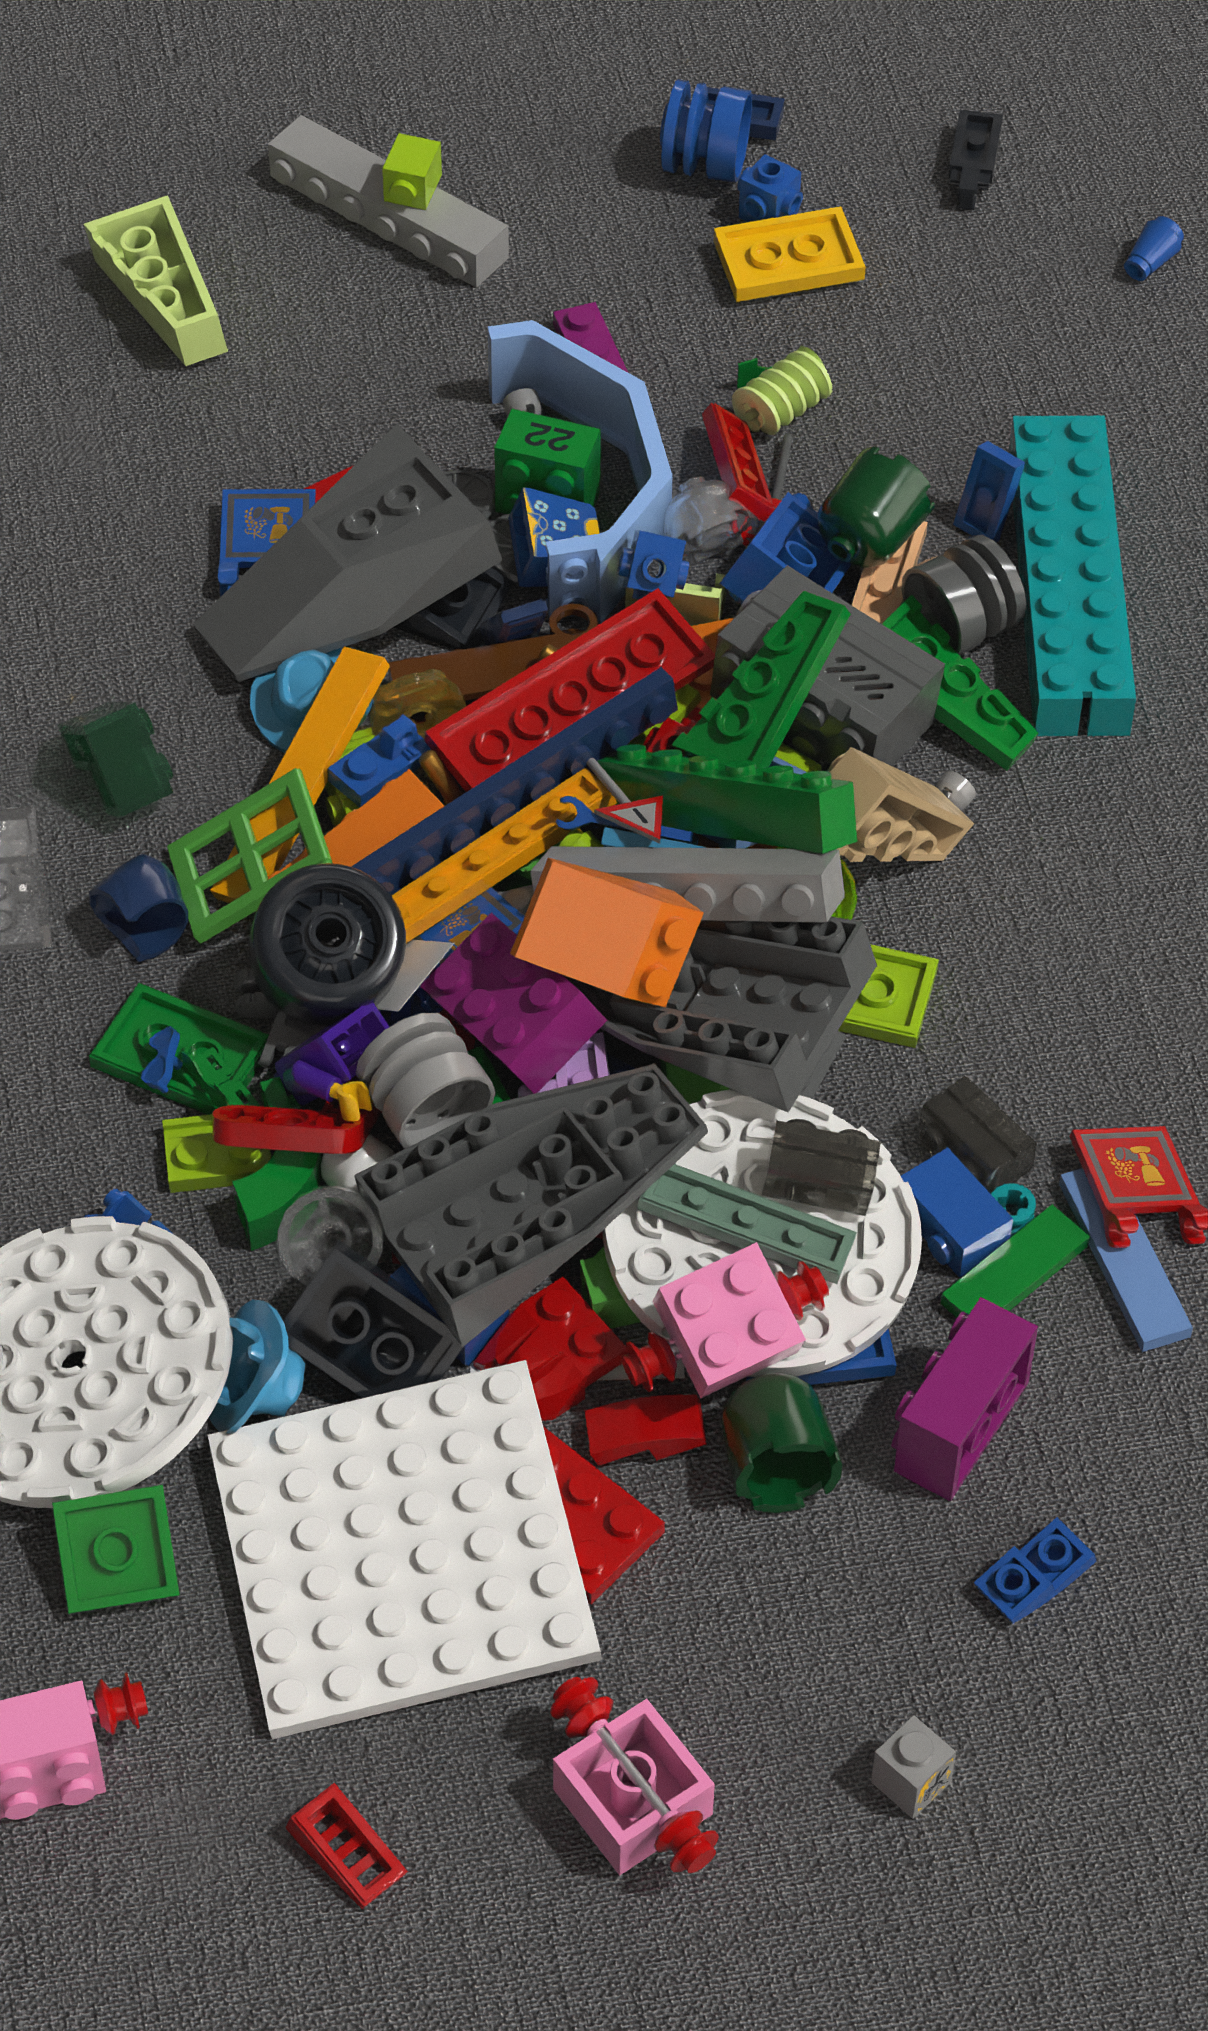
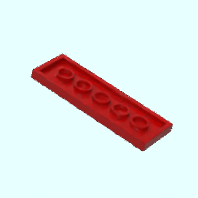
[424,588,715,792]

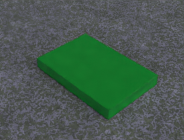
[89,983,269,1115]

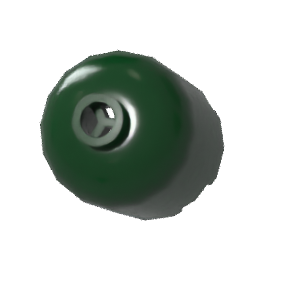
[818,446,935,568]
[722,1373,842,1513]

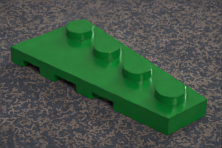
[672,591,851,769]
[882,595,1038,771]

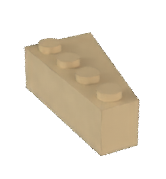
[828,747,974,862]

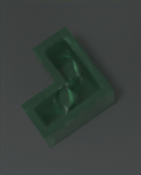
[57,702,174,817]

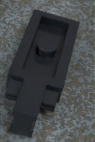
[949,109,1003,210]

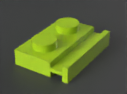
[162,1114,271,1193]

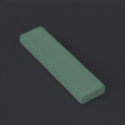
[637,1164,857,1284]

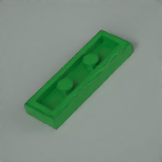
[940,1204,1090,1318]

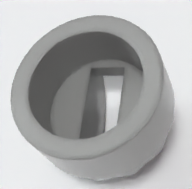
[503,388,541,417]
[935,770,976,811]

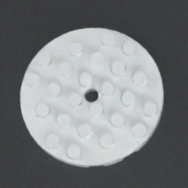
[603,1089,922,1377]
[0,1216,233,1508]

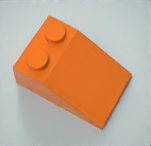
[510,858,704,1007]

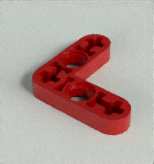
[212,1076,382,1154]

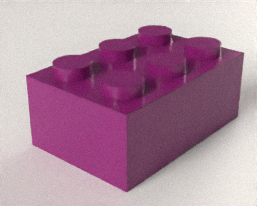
[420,912,607,1094]
[891,1297,1038,1502]

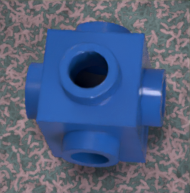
[737,154,803,222]
[617,530,689,600]

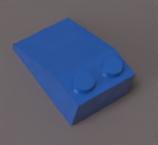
[720,492,851,604]

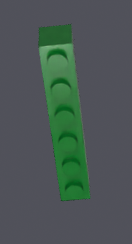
[597,744,857,854]

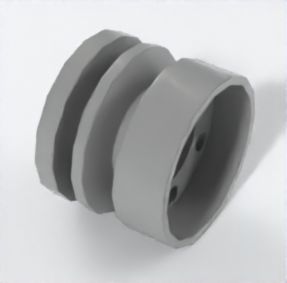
[356,1013,495,1149]

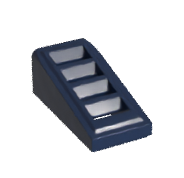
[479,599,548,646]

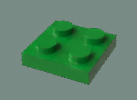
[52,1485,180,1614]

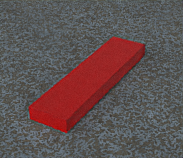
[702,403,775,522]

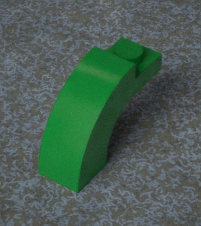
[232,1076,323,1251]

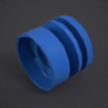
[660,79,752,183]

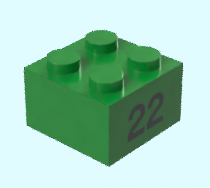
[494,409,601,514]

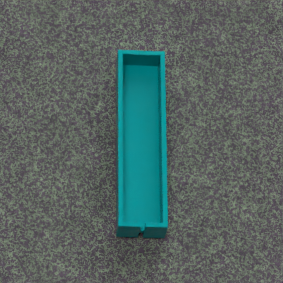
[1008,415,1136,736]

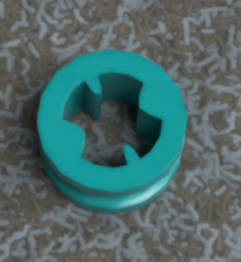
[991,1183,1036,1236]

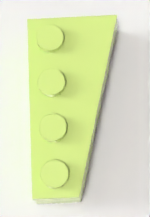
[84,195,228,366]

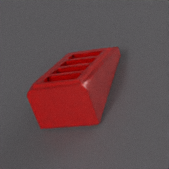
[285,1783,408,1910]

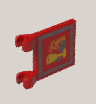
[1069,1126,1208,1248]

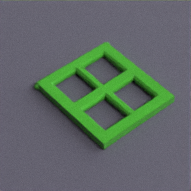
[167,768,332,944]

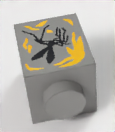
[871,1715,956,1819]

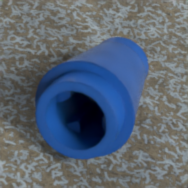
[1124,216,1184,281]

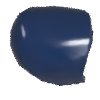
[89,854,188,962]

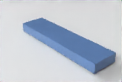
[1059,1168,1193,1352]

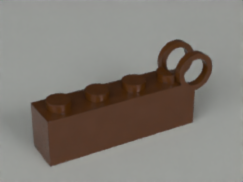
[388,604,597,734]

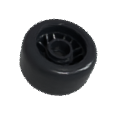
[248,863,406,1025]

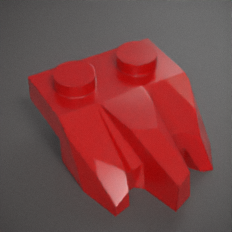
[473,1277,628,1421]

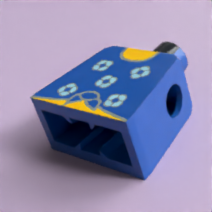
[508,487,602,587]

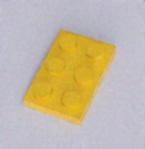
[713,206,866,302]

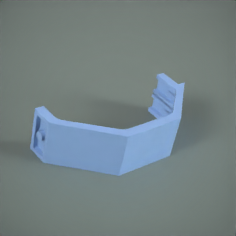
[488,320,672,624]

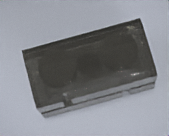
[918,1076,1037,1194]
[761,1119,881,1216]

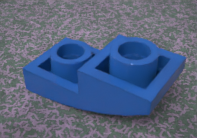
[974,1517,1096,1624]

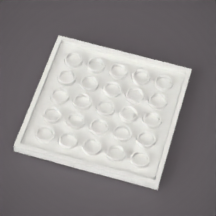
[208,1360,602,1739]

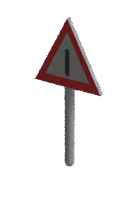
[587,758,663,844]

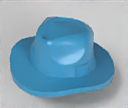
[250,648,372,753]
[209,1299,305,1434]

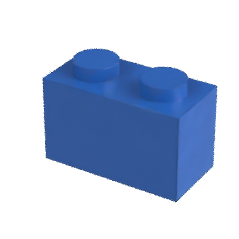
[901,1147,1013,1278]

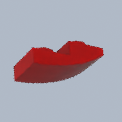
[585,1394,707,1466]

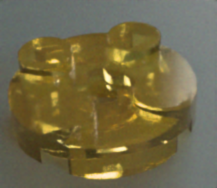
[370,669,466,739]

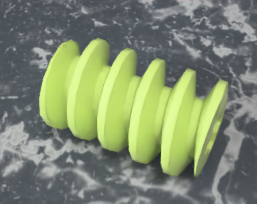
[732,346,833,435]

